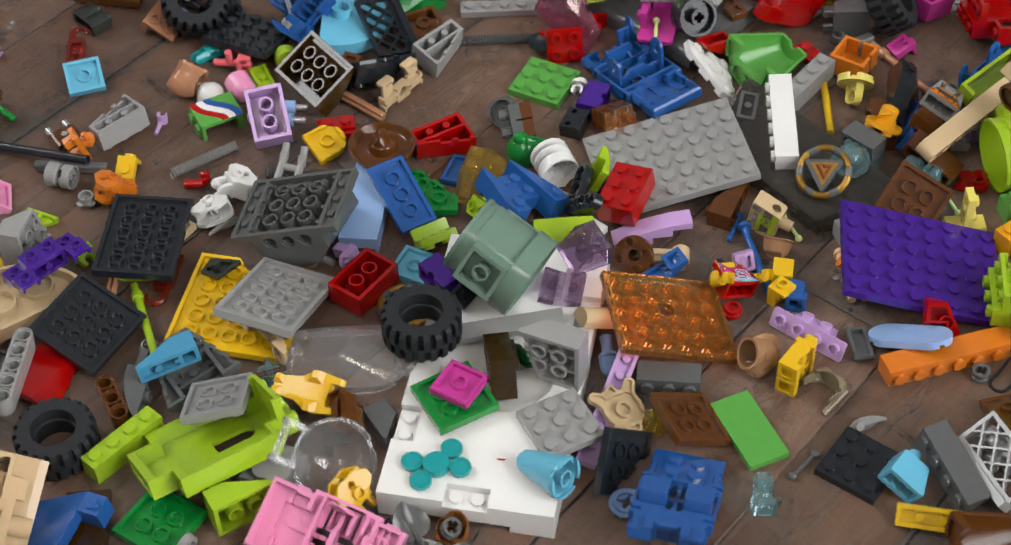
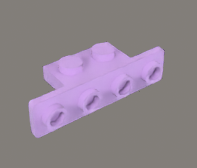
[769,306,848,362]

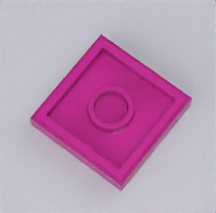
[429,359,489,410]

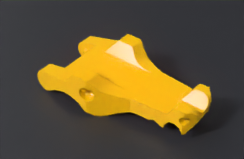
[271,370,347,417]

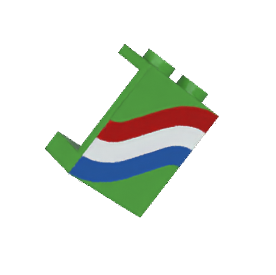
[188,91,246,141]

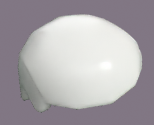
[196,82,225,102]

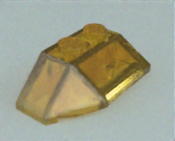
[455,145,508,203]

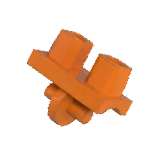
[61,127,96,160]

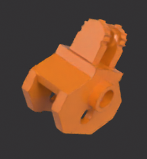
[93,170,138,204]

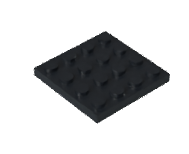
[202,10,292,60]
[28,271,147,378]

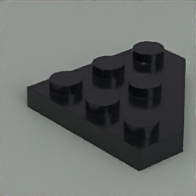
[593,426,653,495]

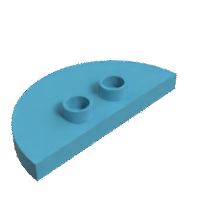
[319,0,392,56]

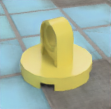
[837,72,874,106]

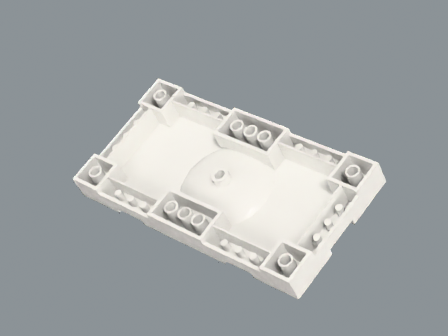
[376,234,610,539]

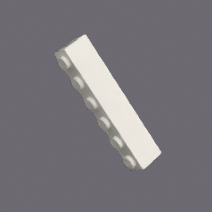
[765,74,799,170]

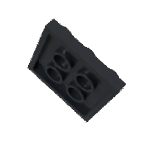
[814,426,899,506]

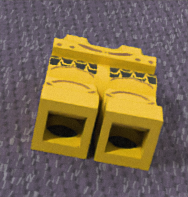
[774,334,818,398]

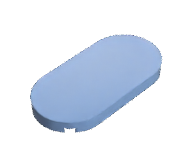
[868,323,953,350]

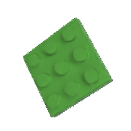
[508,56,581,110]

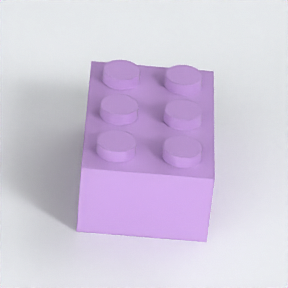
[243,83,294,150]

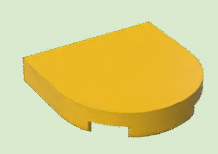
[301,125,346,166]

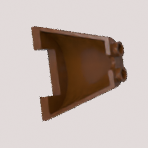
[945,511,1011,545]

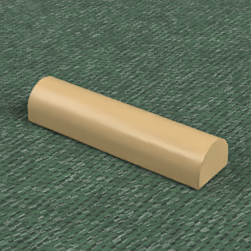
[573,307,649,329]

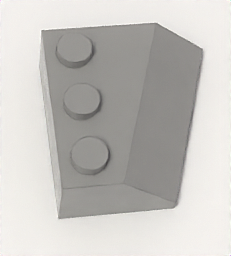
[0,209,53,266]
[517,319,589,392]

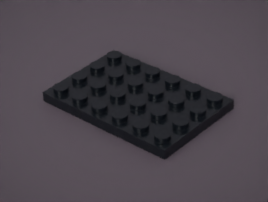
[91,194,194,282]

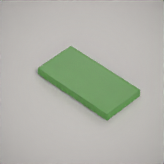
[710,390,789,471]

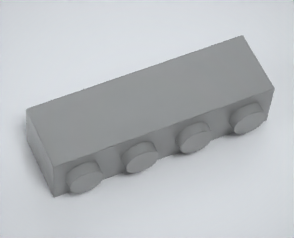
[792,53,835,113]

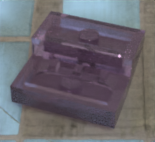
[537,267,587,307]

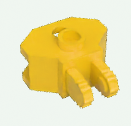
[327,466,377,516]

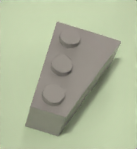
[412,19,463,79]
[88,94,150,151]

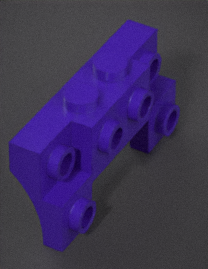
[1,232,92,294]

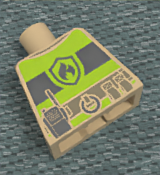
[747,190,795,236]

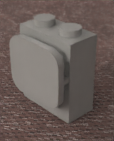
[239,444,309,485]

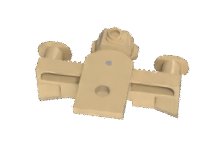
[0,450,49,545]

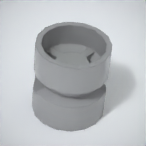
[44,161,80,190]

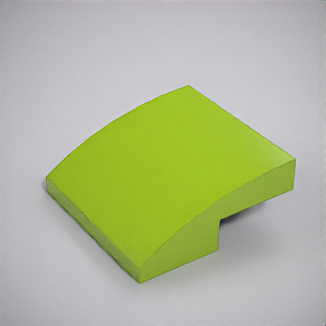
[587,145,610,193]

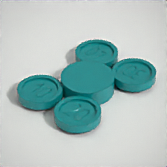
[401,439,472,491]

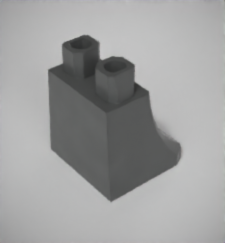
[823,0,870,38]

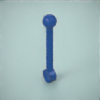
[727,212,744,243]

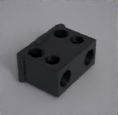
[559,106,592,141]

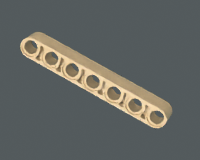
[915,77,1010,163]

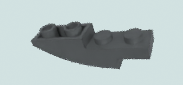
[124,348,152,417]

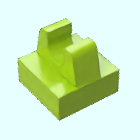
[70,241,96,268]

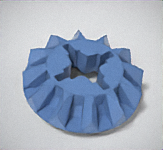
[608,488,639,519]

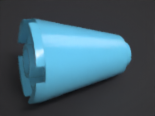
[516,449,580,500]

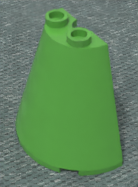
[725,32,808,93]

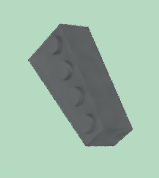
[912,419,991,511]

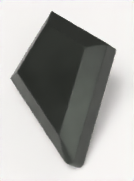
[201,258,241,280]

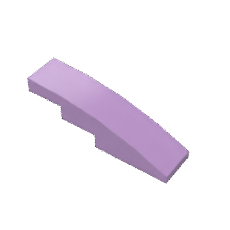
[611,209,693,248]

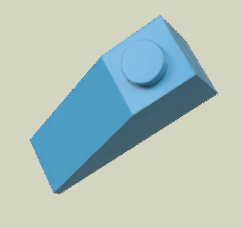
[135,329,202,384]

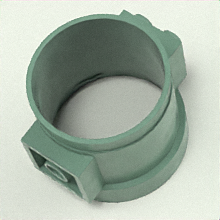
[443,199,559,316]

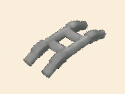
[273,142,309,178]

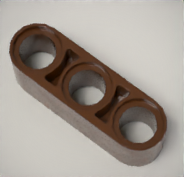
[95,374,131,430]

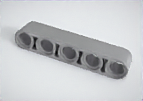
[0,327,36,416]

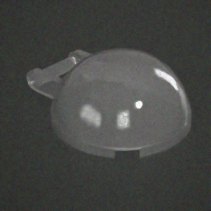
[267,416,377,493]

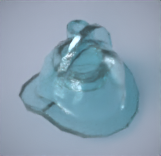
[830,139,870,178]

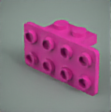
[637,2,677,45]

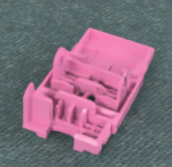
[243,476,409,545]

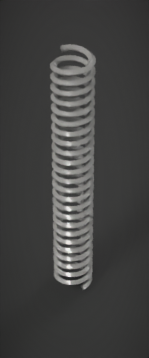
[169,140,239,179]

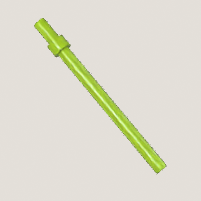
[130,282,157,354]

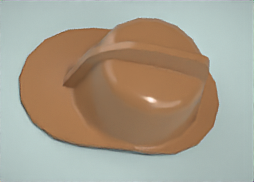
[755,231,797,259]

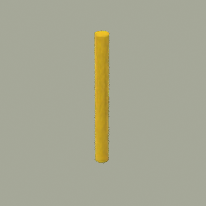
[821,81,834,134]

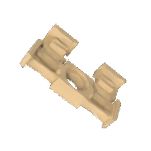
[376,56,423,112]

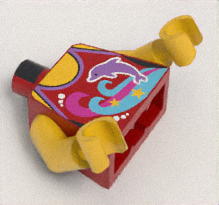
[710,258,774,299]

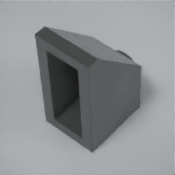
[363,398,398,451]

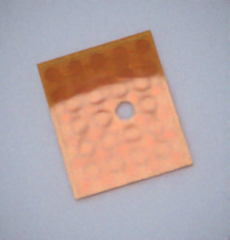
[600,270,737,364]

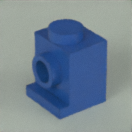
[784,279,808,313]

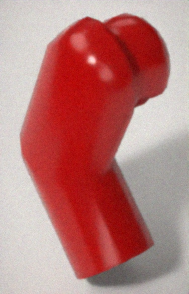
[184,171,211,189]

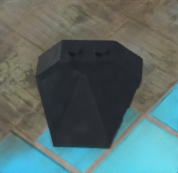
[346,53,416,90]

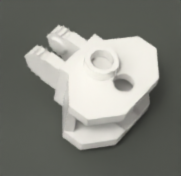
[211,163,257,201]
[190,192,234,228]

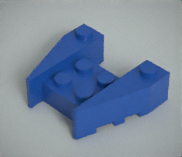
[474,160,569,221]

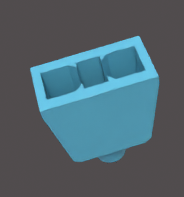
[877,449,929,504]

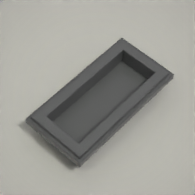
[845,326,875,362]

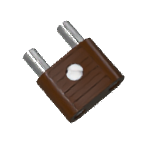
[45,120,81,152]

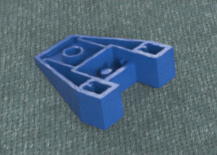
[28,491,115,545]

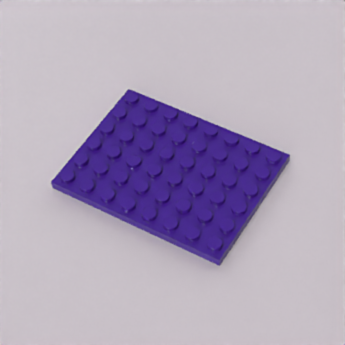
[839,199,997,328]

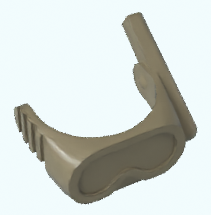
[802,367,849,416]

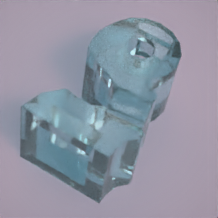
[750,471,778,516]

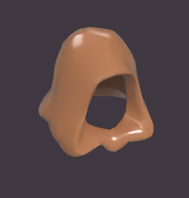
[166,59,211,98]

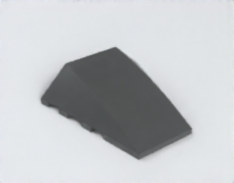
[157,327,242,412]

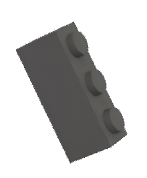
[636,360,702,394]

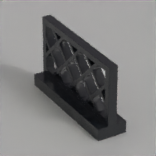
[353,0,418,58]

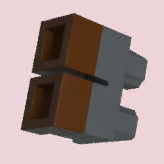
[497,100,536,139]

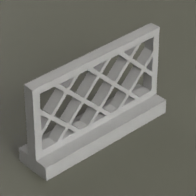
[955,410,1011,513]

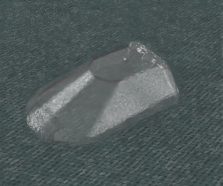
[286,324,418,395]

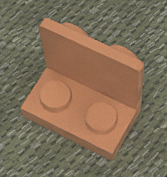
[139,0,180,42]

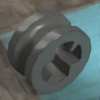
[970,363,991,384]
[439,517,462,540]

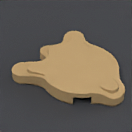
[587,377,645,431]

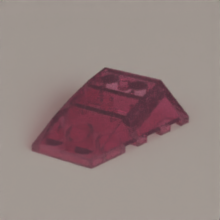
[534,0,601,57]

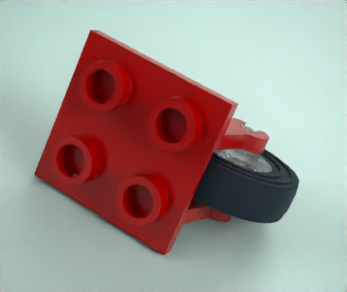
[529,26,583,64]

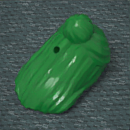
[506,131,547,167]

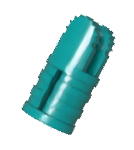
[190,45,224,65]

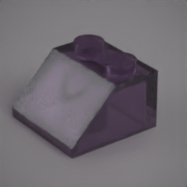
[557,220,612,276]

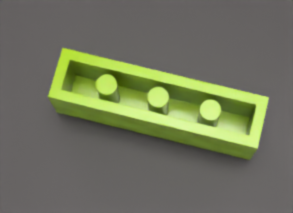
[80,405,164,485]

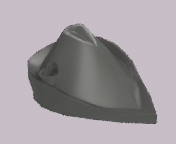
[487,96,515,128]

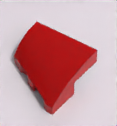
[921,297,961,337]

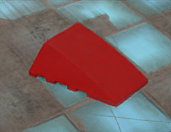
[20,343,78,406]

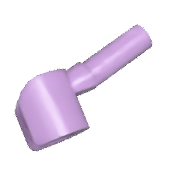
[154,112,168,136]

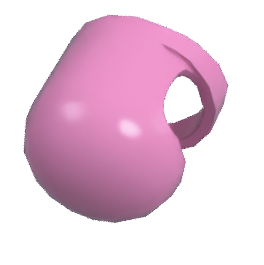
[224,70,256,103]

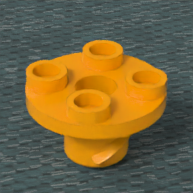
[864,104,902,138]

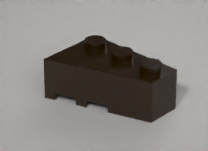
[483,332,520,401]

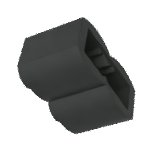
[72,2,112,37]

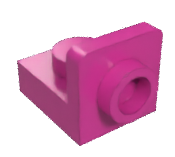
[886,33,918,60]

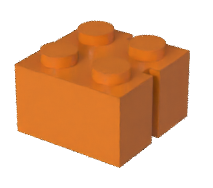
[830,35,879,76]

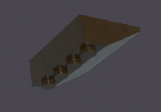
[275,30,355,117]

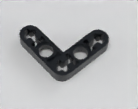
[564,163,604,217]

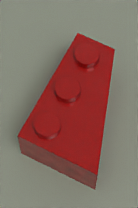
[411,112,476,159]

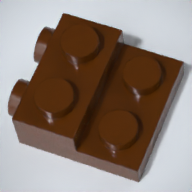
[405,5,443,40]

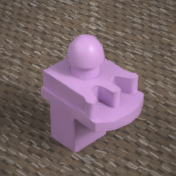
[332,242,360,269]

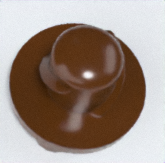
[614,235,654,276]

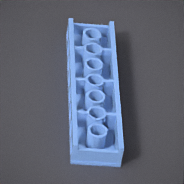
[338,162,388,253]

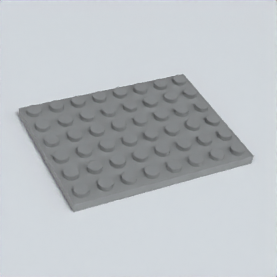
[582,97,761,213]

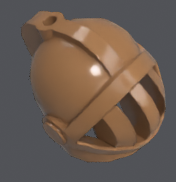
[737,333,779,378]

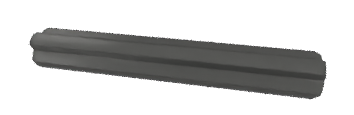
[34,160,109,173]

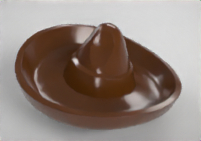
[348,122,416,169]

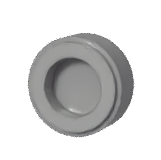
[177,532,198,545]

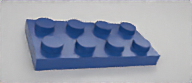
[366,155,437,236]

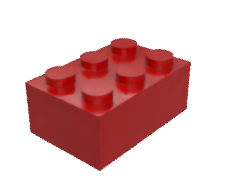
[596,162,655,227]
[328,247,399,317]

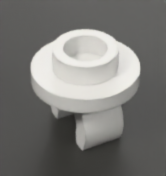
[571,77,588,96]

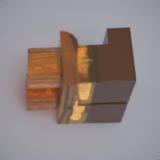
[591,100,636,131]

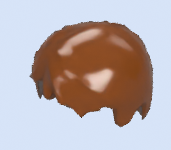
[433,510,470,545]

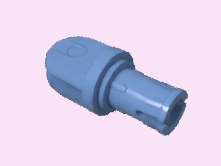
[598,334,617,378]

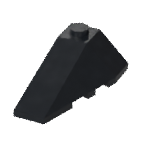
[886,58,919,127]

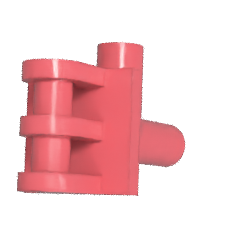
[213,50,252,73]

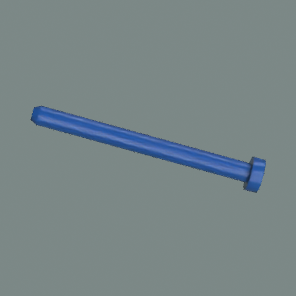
[737,221,770,296]

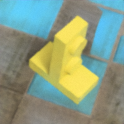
[942,187,987,231]

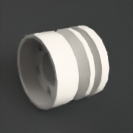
[530,138,579,187]

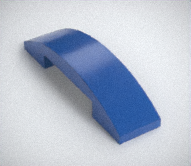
[609,247,689,303]

